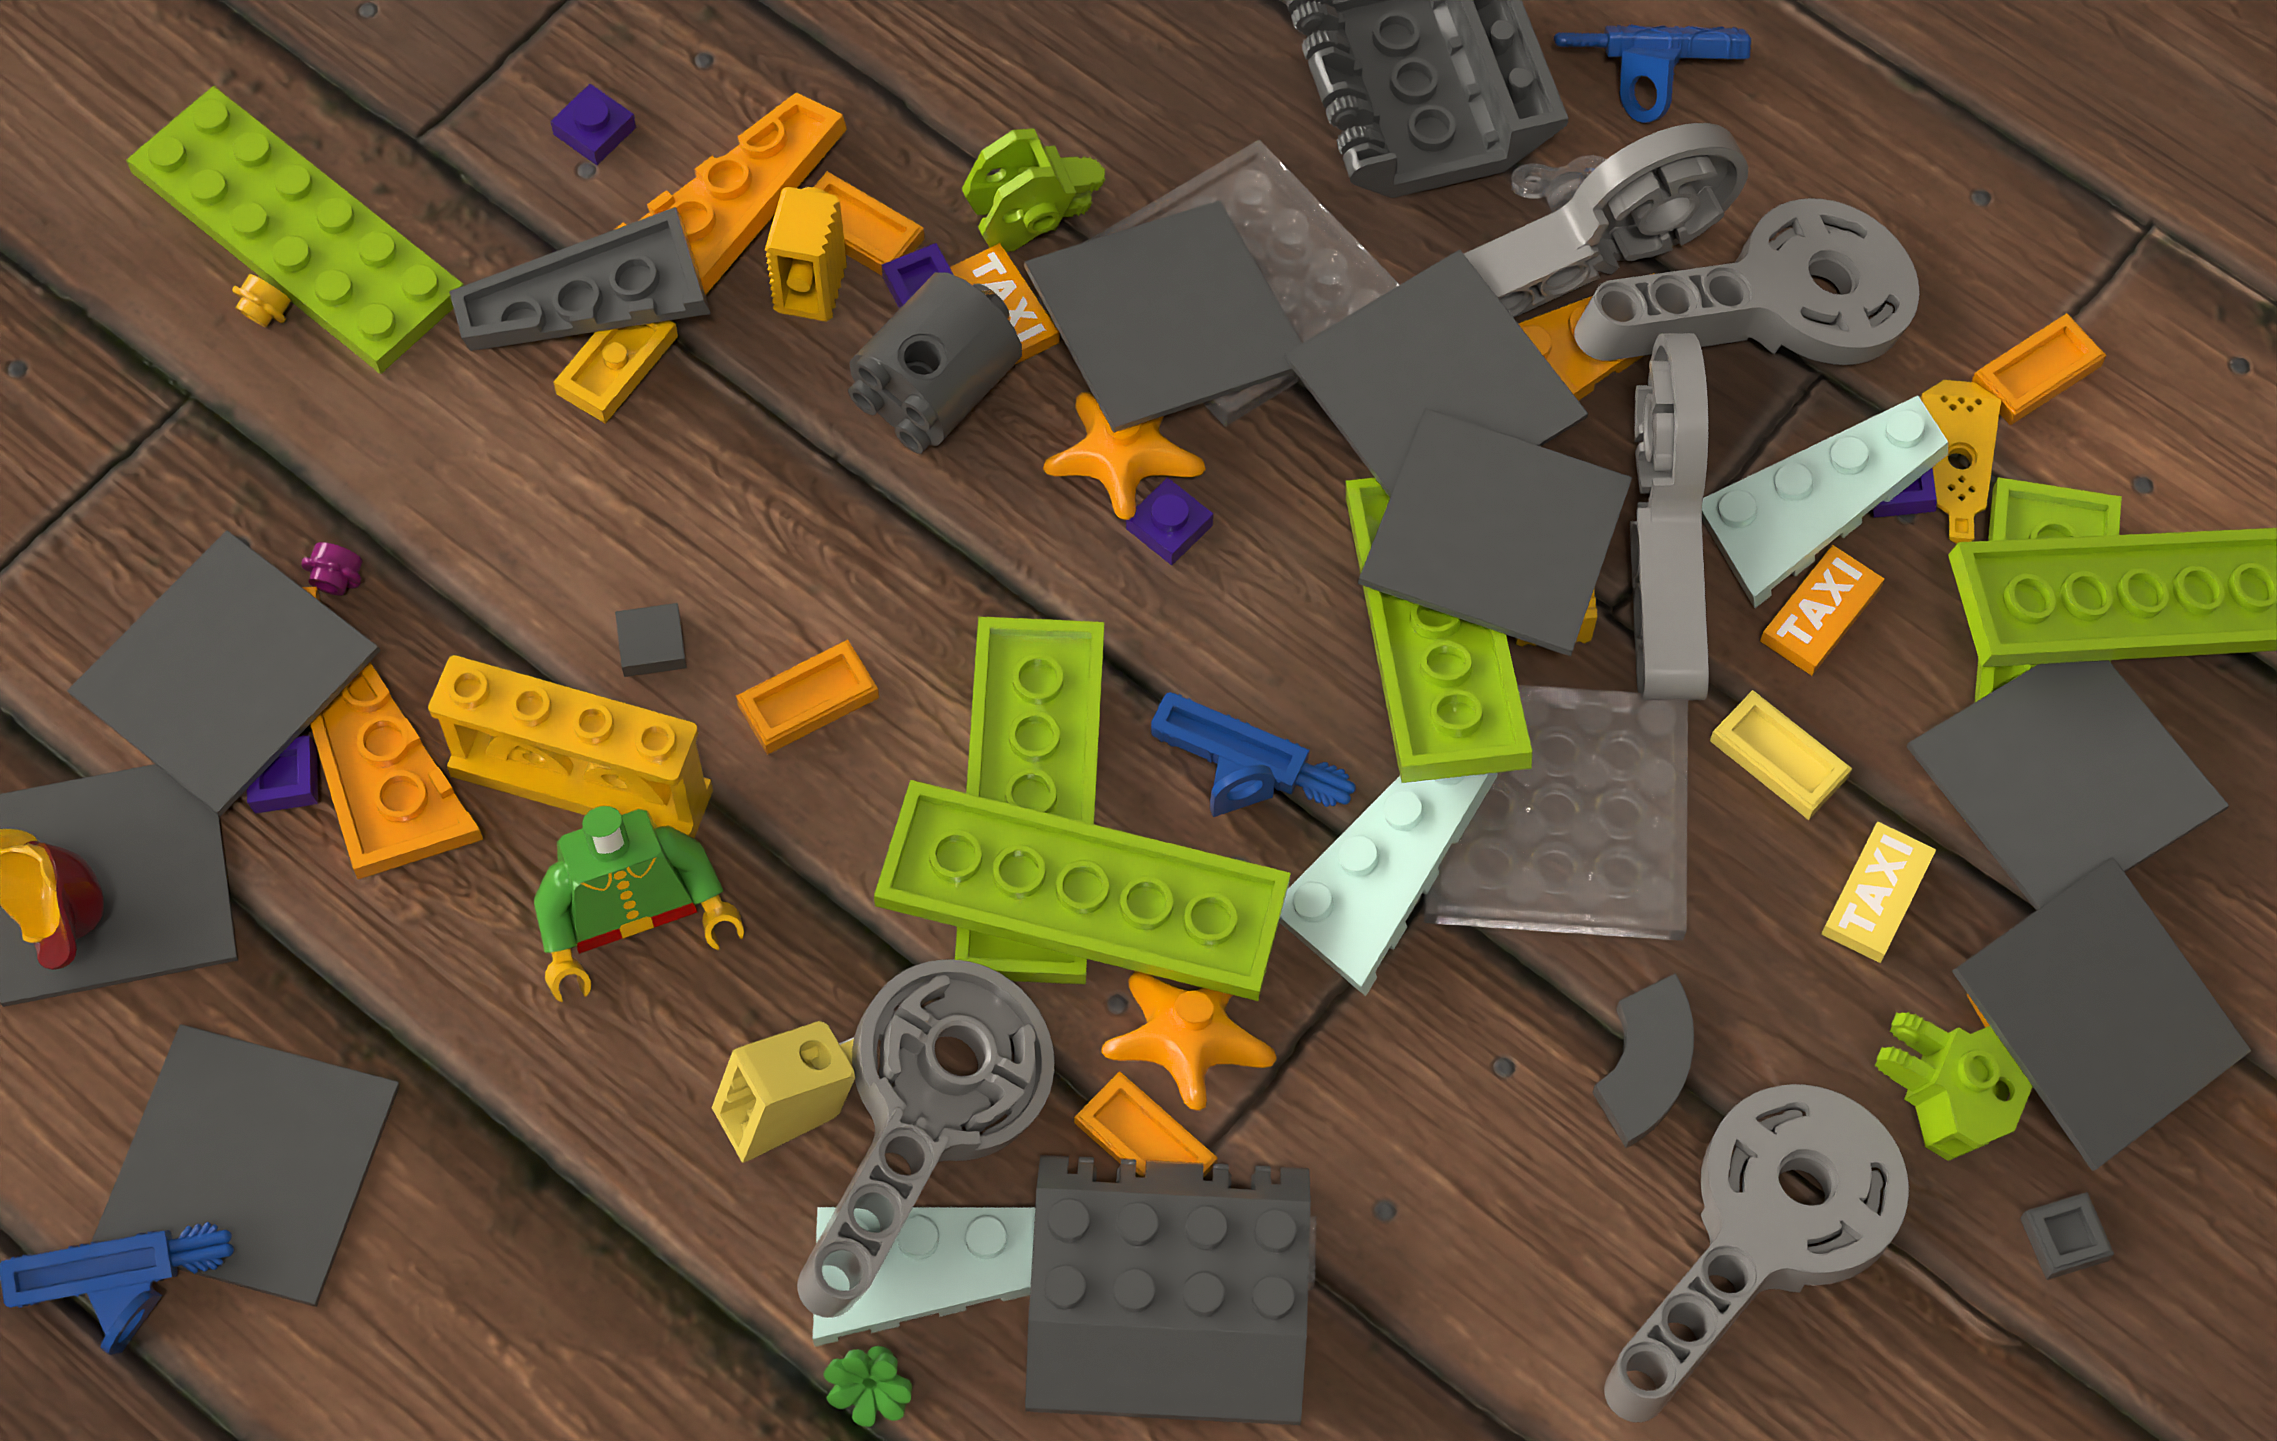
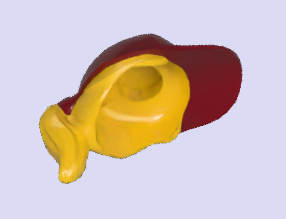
[0,829,104,970]

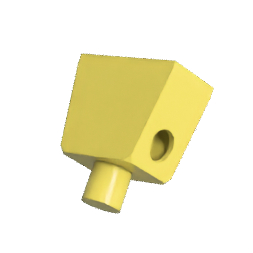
[712,1021,855,1163]

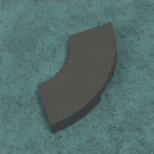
[1592,973,1694,1148]

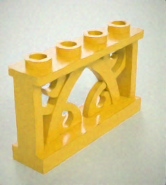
[428,655,713,838]

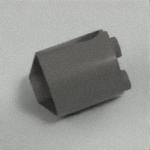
[848,273,1022,454]

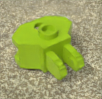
[962,128,1106,252]
[1875,1012,2033,1161]

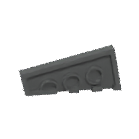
[449,207,711,351]

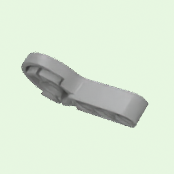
[1464,123,1748,318]
[1574,198,1919,365]
[1630,333,1709,701]
[797,960,1054,1318]
[1604,1084,1909,1422]

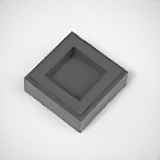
[615,603,687,677]
[2020,1192,2114,1280]

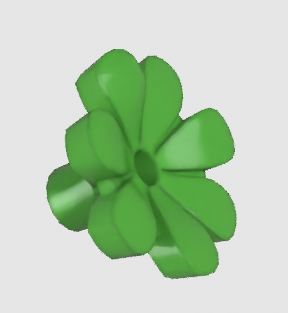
[824,1346,912,1427]

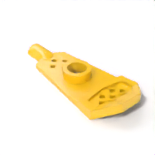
[1920,380,2001,543]

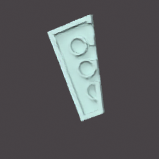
[1702,396,1948,608]
[1279,773,1498,996]
[813,1207,1035,1347]

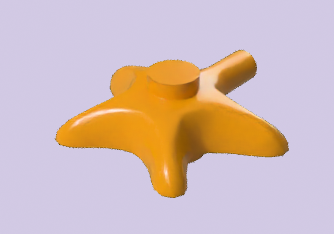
[1043,392,1206,520]
[1101,971,1276,1111]

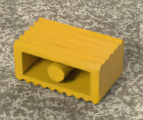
[765,187,847,321]

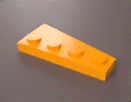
[310,662,483,879]

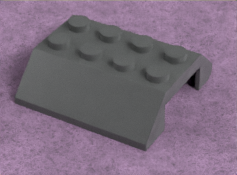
[1285,0,1569,198]
[1025,1155,1311,1425]

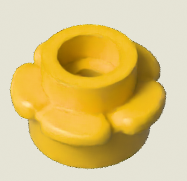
[232,274,291,328]

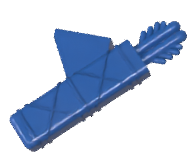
[1554,25,1751,123]
[1151,692,1356,817]
[0,1222,234,1355]

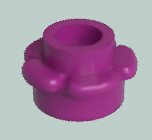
[301,542,363,596]

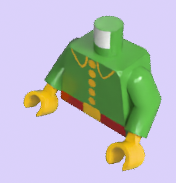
[534,806,744,1002]

